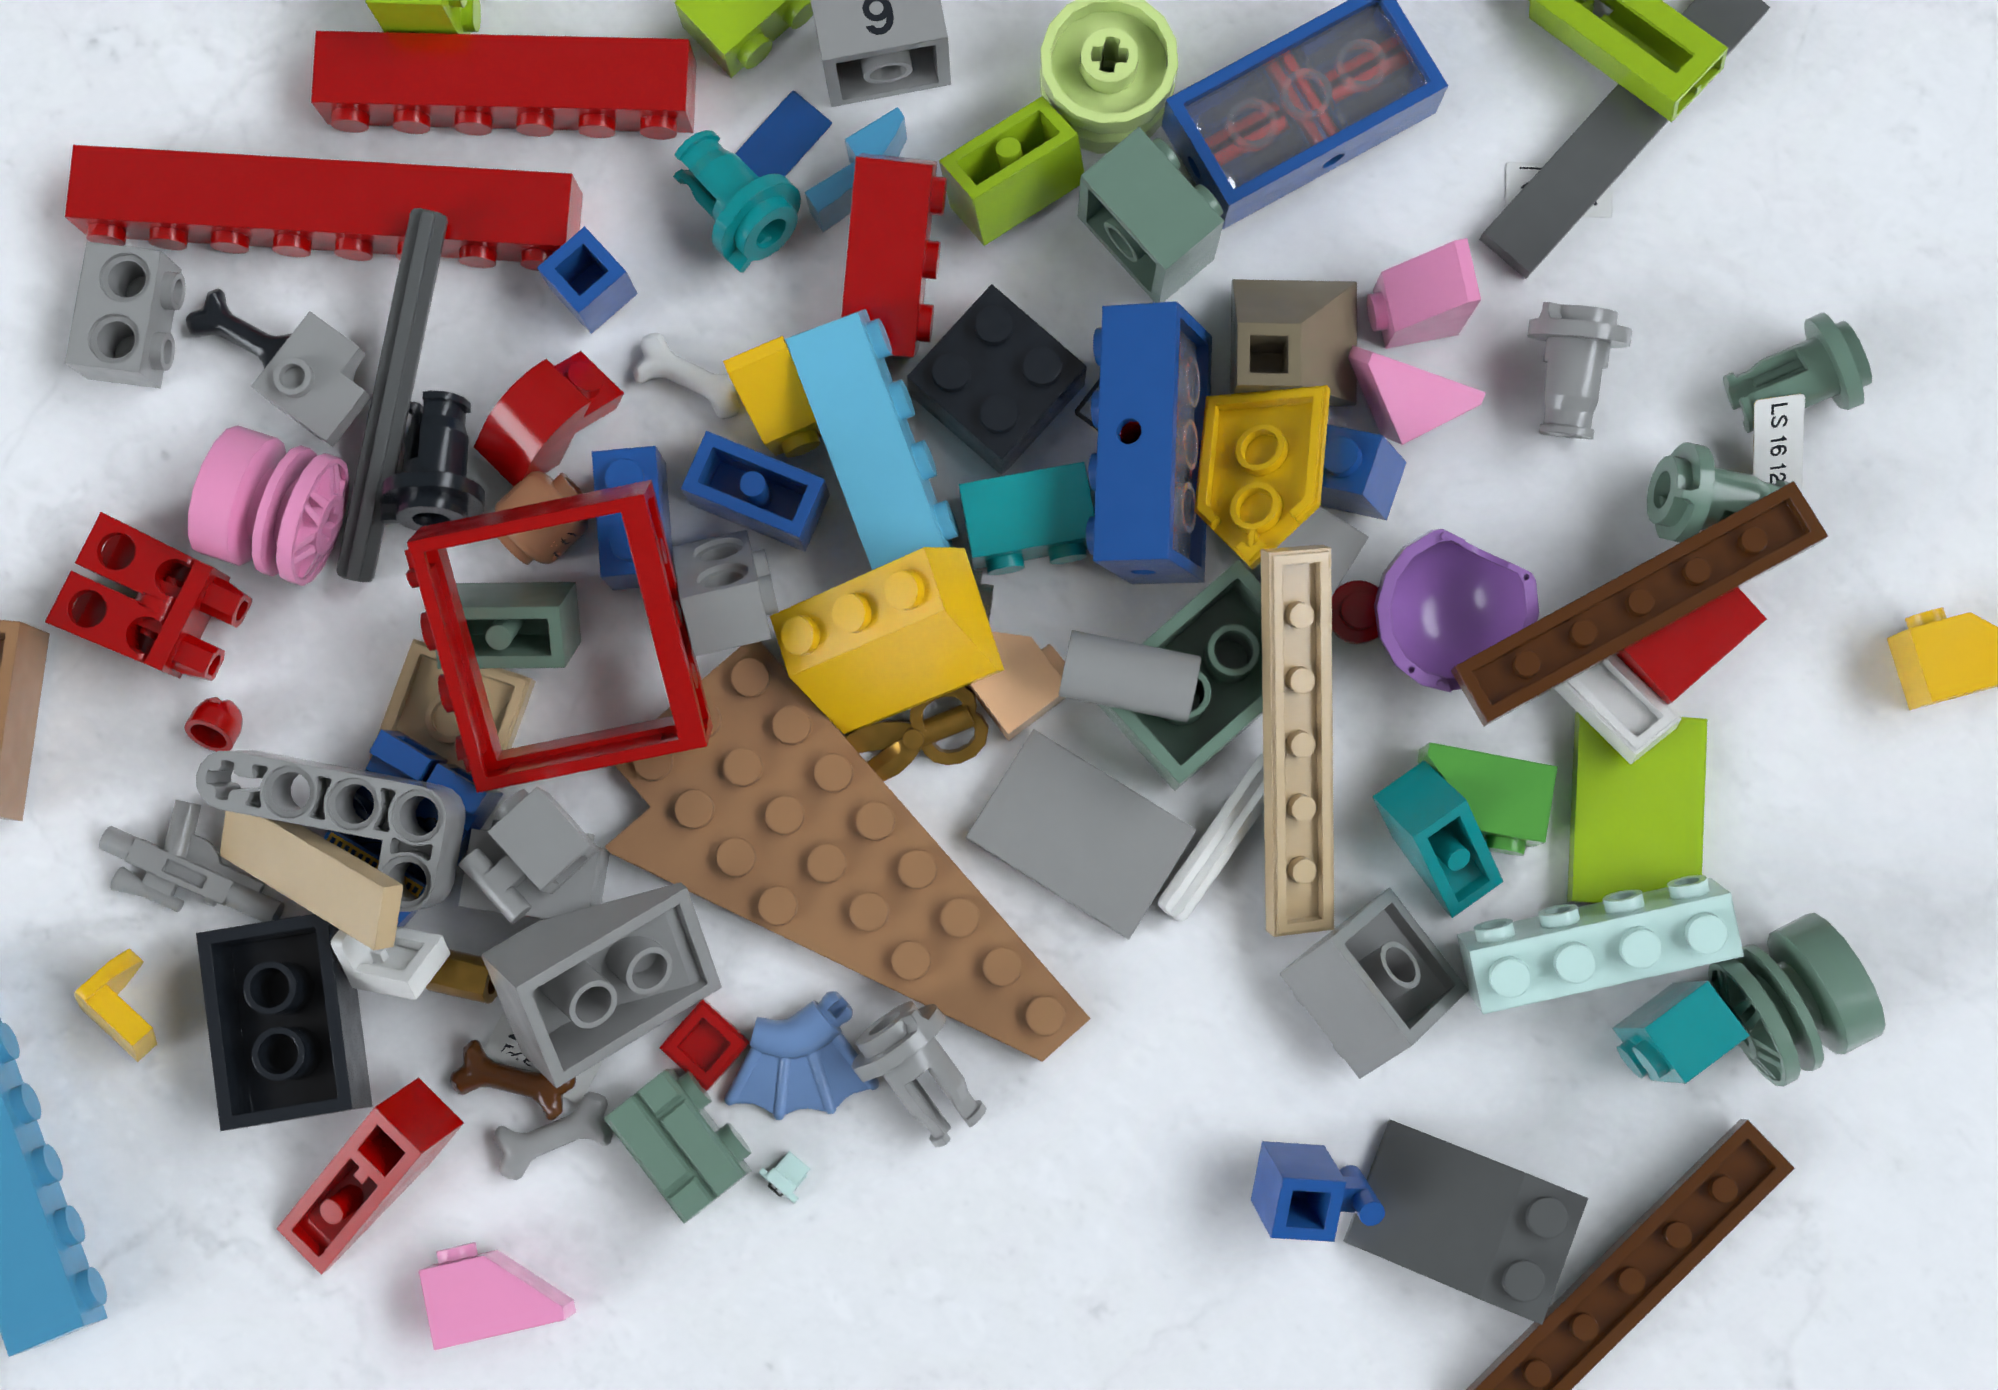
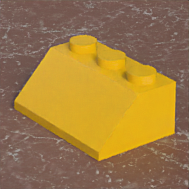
[770,547,1004,734]

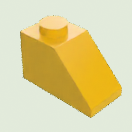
[723,336,822,458]
[1887,607,1998,711]

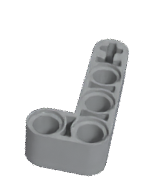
[196,750,465,912]

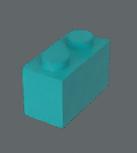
[959,462,1095,576]
[1612,981,1750,1084]

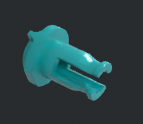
[673,130,801,273]

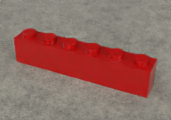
[311,31,697,140]

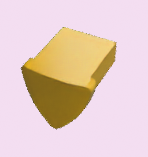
[74,949,157,1062]

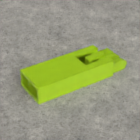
[1529,0,1728,122]

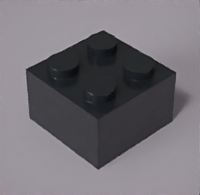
[907,284,1087,476]

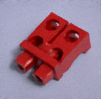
[45,512,253,681]

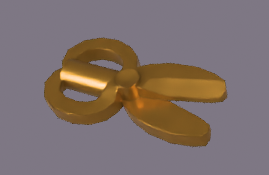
[845,686,989,782]

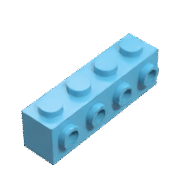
[785,309,959,570]

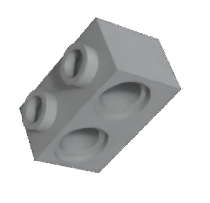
[65,242,185,388]
[672,530,779,657]

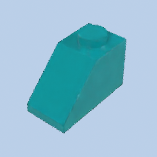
[1372,760,1504,918]

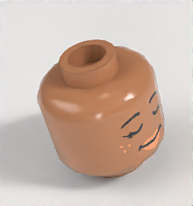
[494,471,589,565]

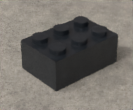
[196,914,373,1131]

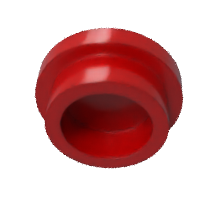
[1332,580,1378,644]

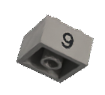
[810,0,951,107]

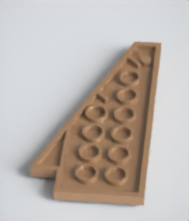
[605,641,1091,1062]

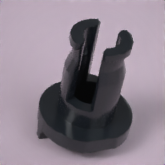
[380,390,485,531]

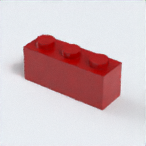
[841,153,947,358]

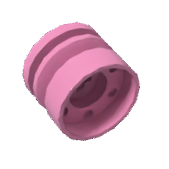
[188,425,350,586]

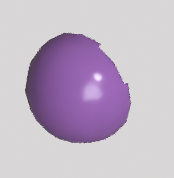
[1374,529,1539,693]

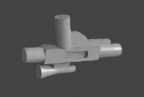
[99,800,285,922]

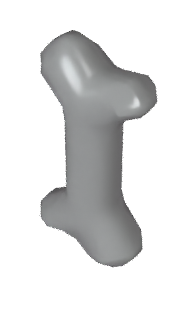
[493,1092,613,1180]

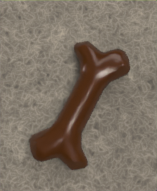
[450,1040,576,1120]

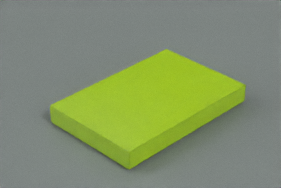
[1567,712,1708,904]

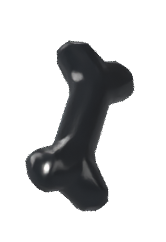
[186,289,292,369]

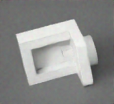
[331,927,451,1000]

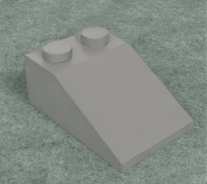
[481,882,722,1088]

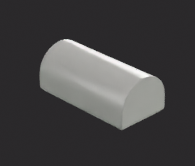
[1059,630,1201,722]

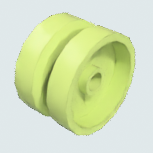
[1040,0,1178,154]

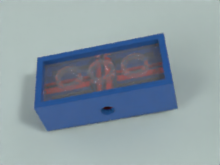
[1161,0,1448,229]
[1086,301,1212,584]

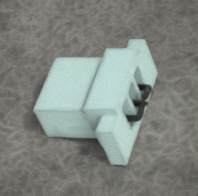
[759,1151,810,1204]

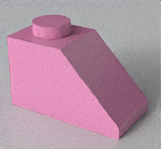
[1367,238,1481,349]
[419,1242,576,1350]

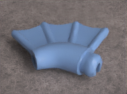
[724,991,879,1120]

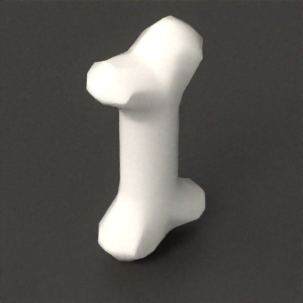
[633,333,740,419]

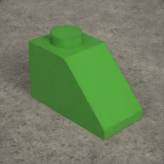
[1417,742,1558,856]

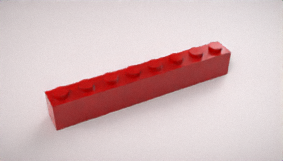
[65,145,583,271]

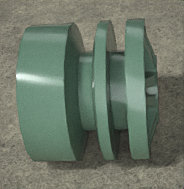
[1708,913,1886,1087]

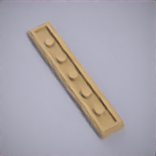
[1260,545,1334,937]

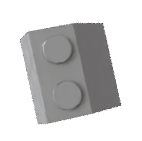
[1280,887,1469,1079]

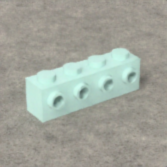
[1457,875,1744,1014]

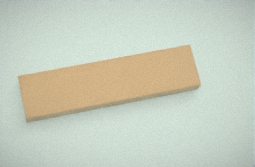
[220,811,403,950]

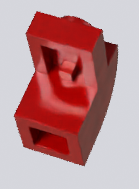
[474,351,624,487]

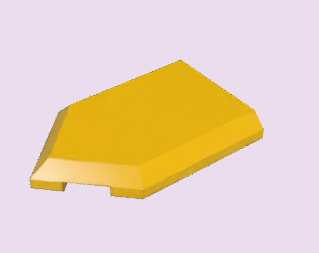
[1194,385,1330,570]

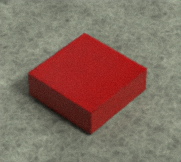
[659,999,751,1091]

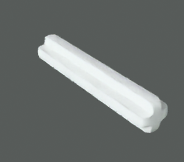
[1157,753,1264,922]

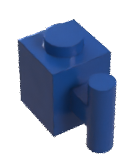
[1251,1141,1385,1242]

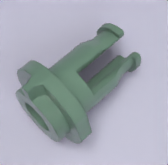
[1723,312,1872,433]
[1647,442,1789,543]

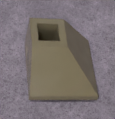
[1230,279,1357,406]

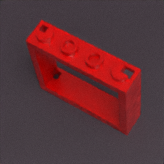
[404,480,713,793]

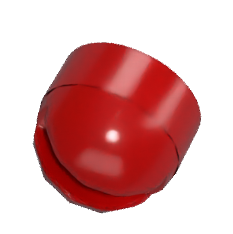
[184,697,243,752]

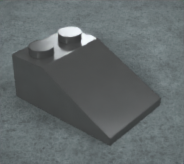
[1343,1119,1588,1325]

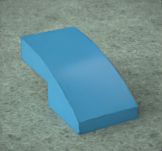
[805,107,907,232]

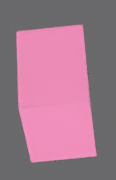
[1348,345,1486,445]

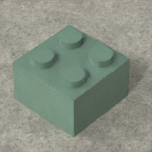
[1077,127,1224,303]

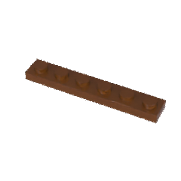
[1451,481,1828,727]
[1466,1119,1795,1390]

